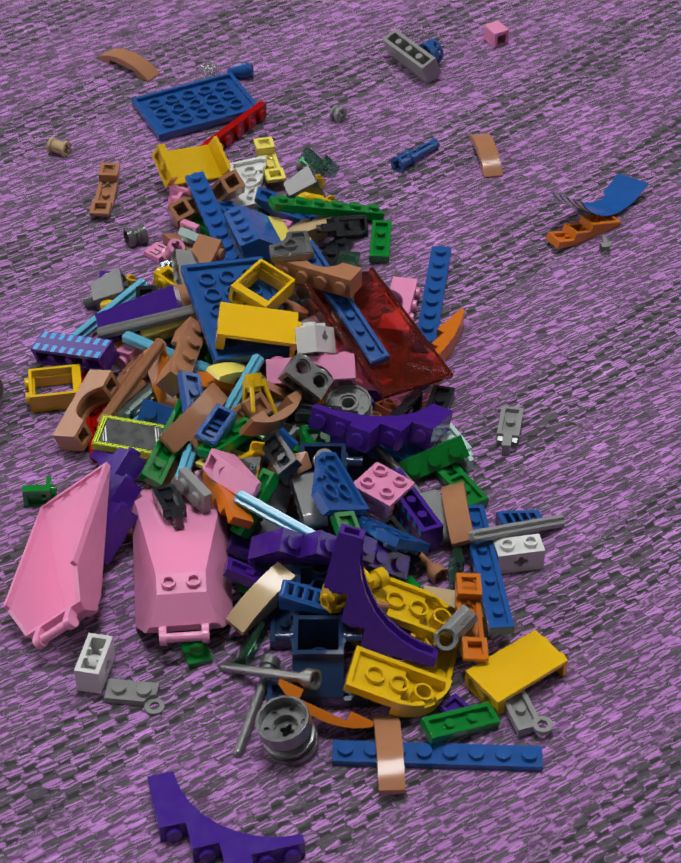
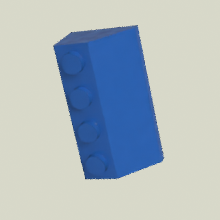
[224,206,281,260]

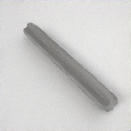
[97,305,197,339]
[468,514,566,543]

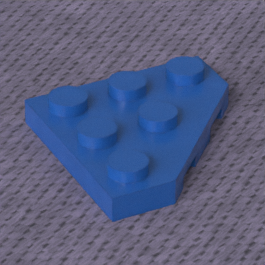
[311,452,370,516]
[358,516,431,555]

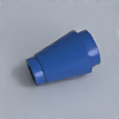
[227,62,254,79]

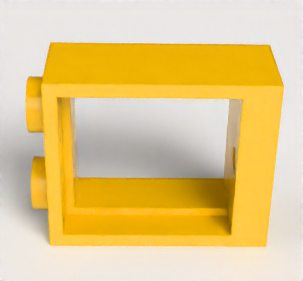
[228,258,296,309]
[24,364,82,413]

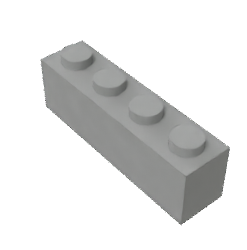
[382,29,442,84]

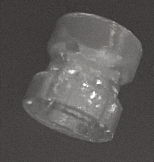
[195,61,220,80]

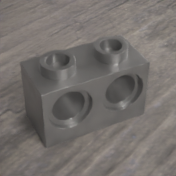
[277,352,334,404]

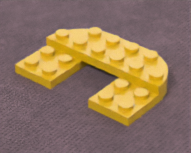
[343,577,459,718]

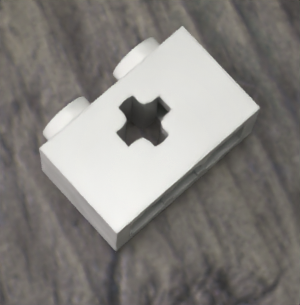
[295,322,336,356]
[493,534,545,574]
[74,633,115,694]

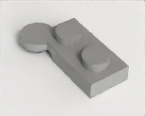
[172,466,213,514]

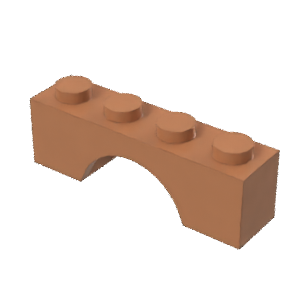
[167,169,245,228]
[174,234,226,307]
[275,260,362,298]
[155,316,204,397]
[52,369,120,451]

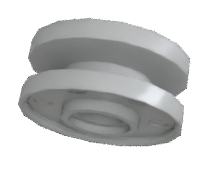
[325,384,373,416]

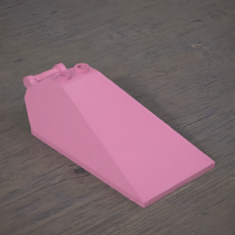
[3,462,111,650]
[132,489,233,646]

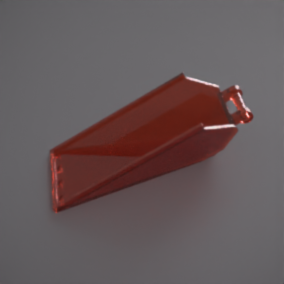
[294,265,454,399]

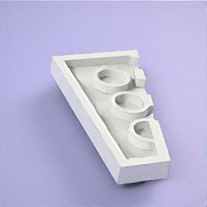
[230,155,267,210]

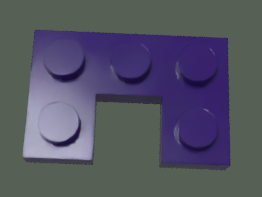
[223,533,272,588]

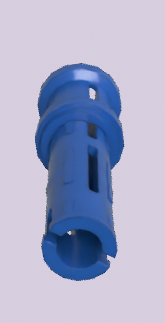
[391,139,440,173]

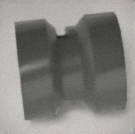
[123,224,149,248]

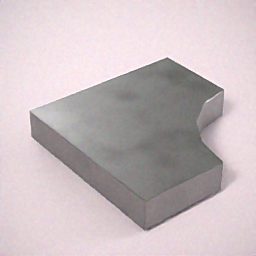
[269,230,314,263]

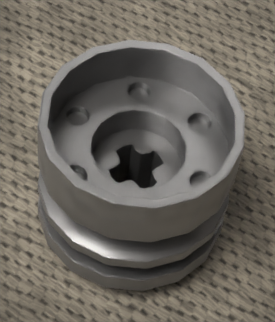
[255,695,319,766]

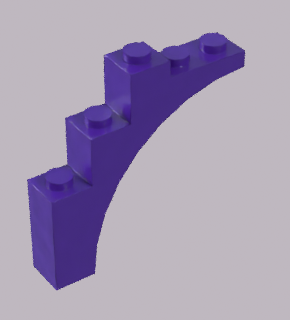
[308,404,453,453]
[89,447,146,565]
[323,523,439,667]
[247,527,410,581]
[147,771,306,863]

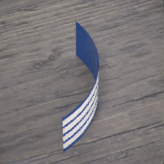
[551,173,649,216]

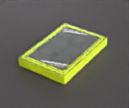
[91,414,165,459]

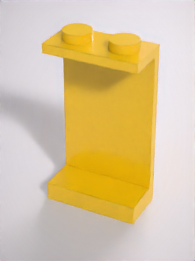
[151,136,231,188]
[215,302,302,358]
[465,630,568,716]

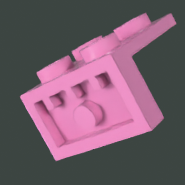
[354,462,414,522]

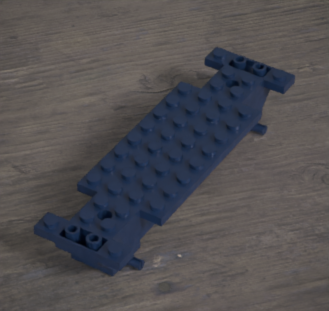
[267,443,369,707]

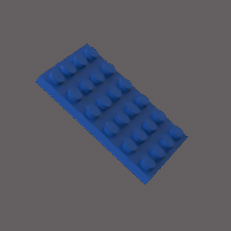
[132,72,256,141]
[180,256,297,364]

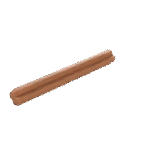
[97,338,167,424]

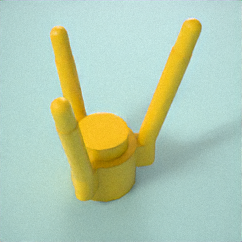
[242,373,278,415]

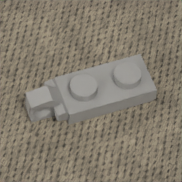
[496,406,524,456]

